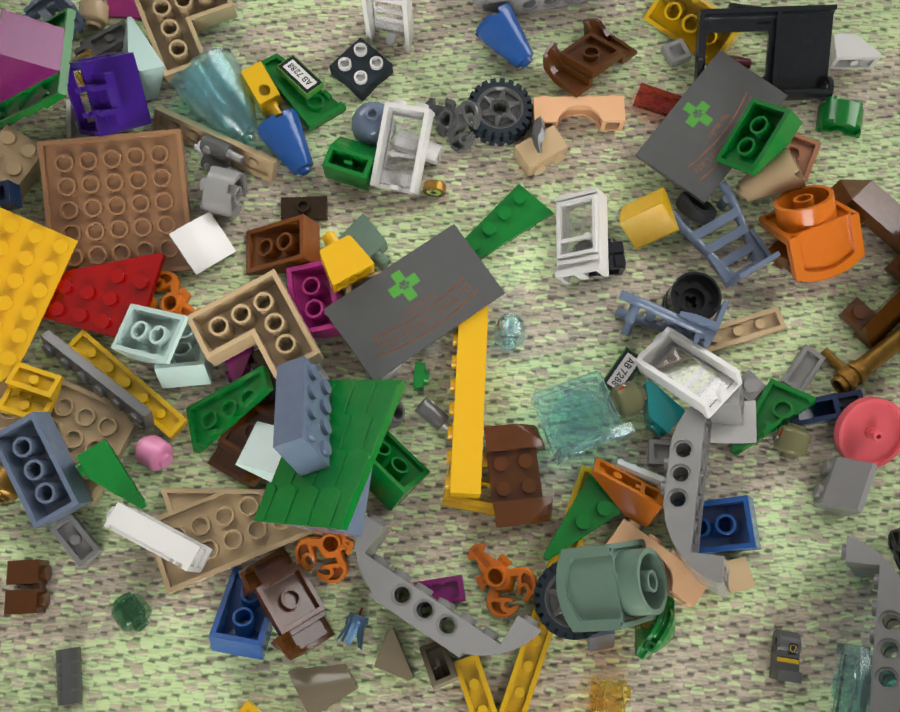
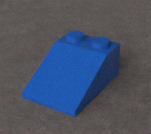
[699,495,761,554]
[209,567,273,660]

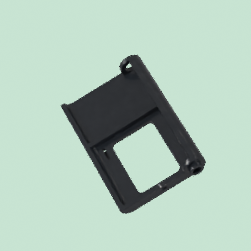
[694,4,837,101]

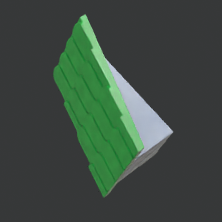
[253,379,407,536]

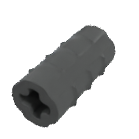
[55,647,84,706]

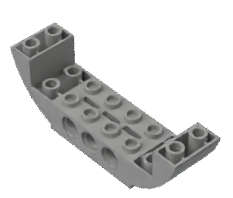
[355,512,541,658]
[841,536,900,712]

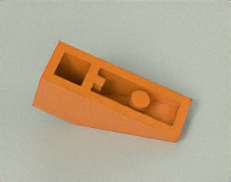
[591,457,664,527]

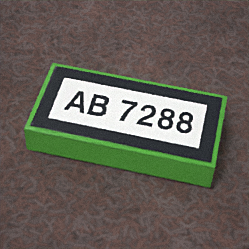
[276,55,324,99]
[599,346,639,394]

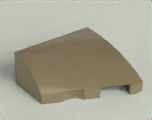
[288,664,359,712]

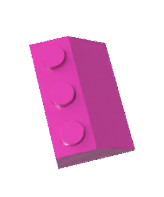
[286,260,344,339]

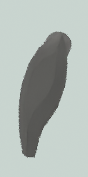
[532,116,546,153]

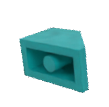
[642,379,685,437]

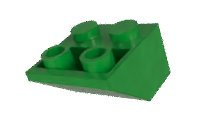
[322,136,377,190]

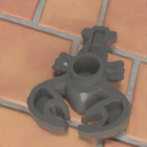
[425,98,482,152]

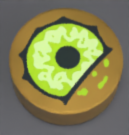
[423,179,446,197]

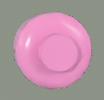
[135,435,173,472]

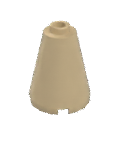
[736,146,807,202]

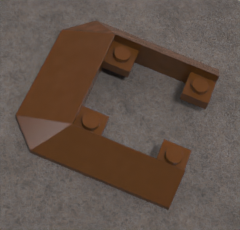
[769,179,900,349]

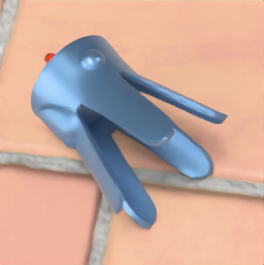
[336,607,369,650]

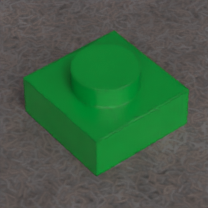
[413,362,430,392]

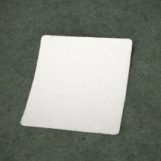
[710,400,757,444]

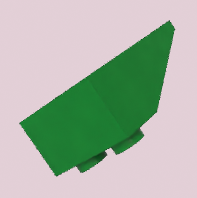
[715,97,802,176]
[75,440,148,509]

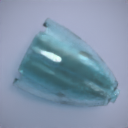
[172,47,257,145]

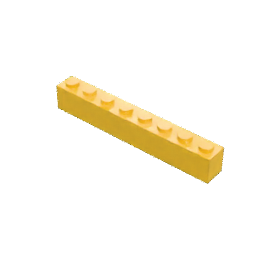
[445,306,488,499]

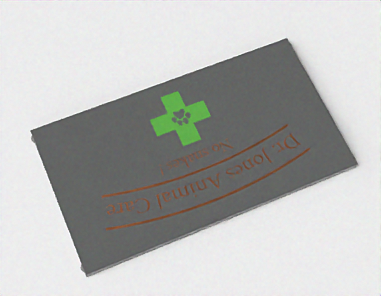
[635,50,788,205]
[323,224,505,380]

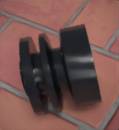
[661,271,722,325]

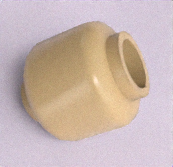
[78,0,109,31]

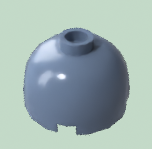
[352,102,396,147]

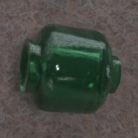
[111,592,152,633]

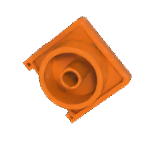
[759,185,865,282]

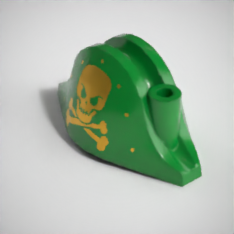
[635,596,676,660]

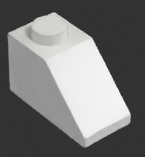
[828,33,881,69]

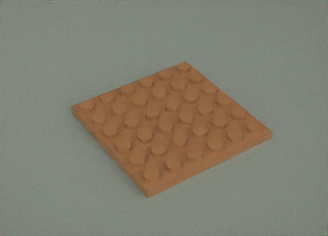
[37,129,193,273]

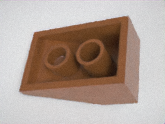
[246,214,320,275]

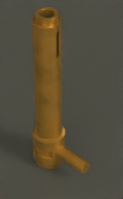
[820,326,900,393]

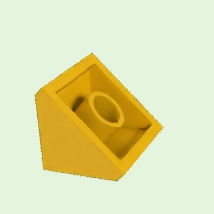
[619,187,679,249]

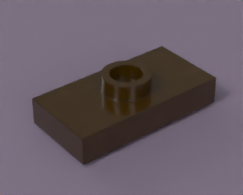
[281,196,328,221]

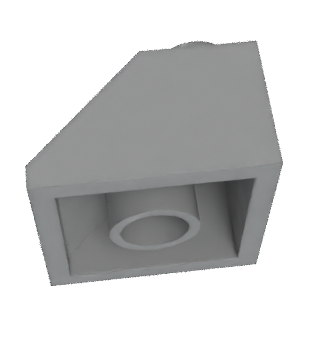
[812,456,878,517]

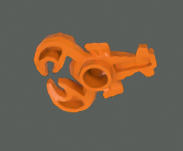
[150,271,201,326]
[294,531,354,583]
[467,542,537,618]

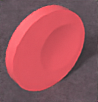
[834,396,900,467]

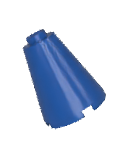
[475,3,534,69]
[257,109,314,177]

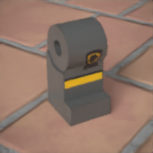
[769,629,802,684]

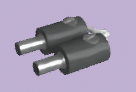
[194,134,245,175]

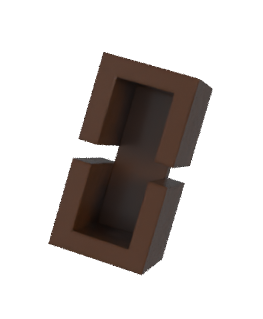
[4,559,52,615]

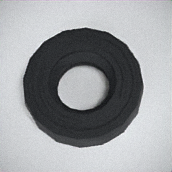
[675,191,717,225]

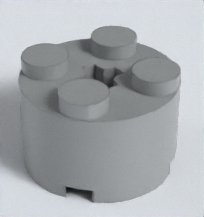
[199,166,247,218]

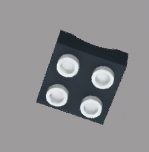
[329,37,393,101]

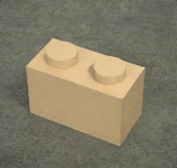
[513,125,568,177]

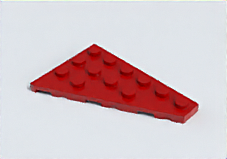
[43,253,166,338]

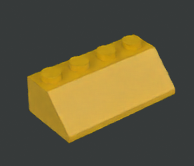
[643,0,742,64]

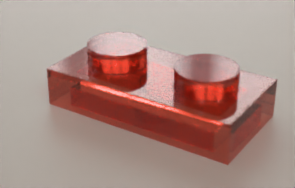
[633,83,682,117]

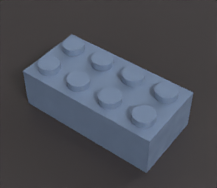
[273,355,332,476]
[0,412,94,529]

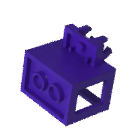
[67,52,152,137]

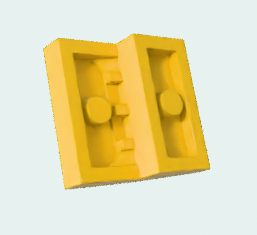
[0,361,64,419]

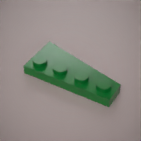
[261,53,346,132]
[465,184,553,260]
[186,365,274,454]

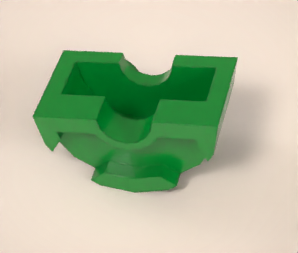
[815,96,864,138]

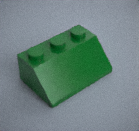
[369,430,430,511]

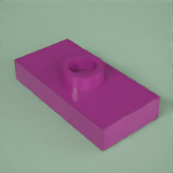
[412,575,466,608]

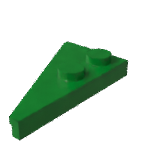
[730,378,816,456]
[543,473,621,561]

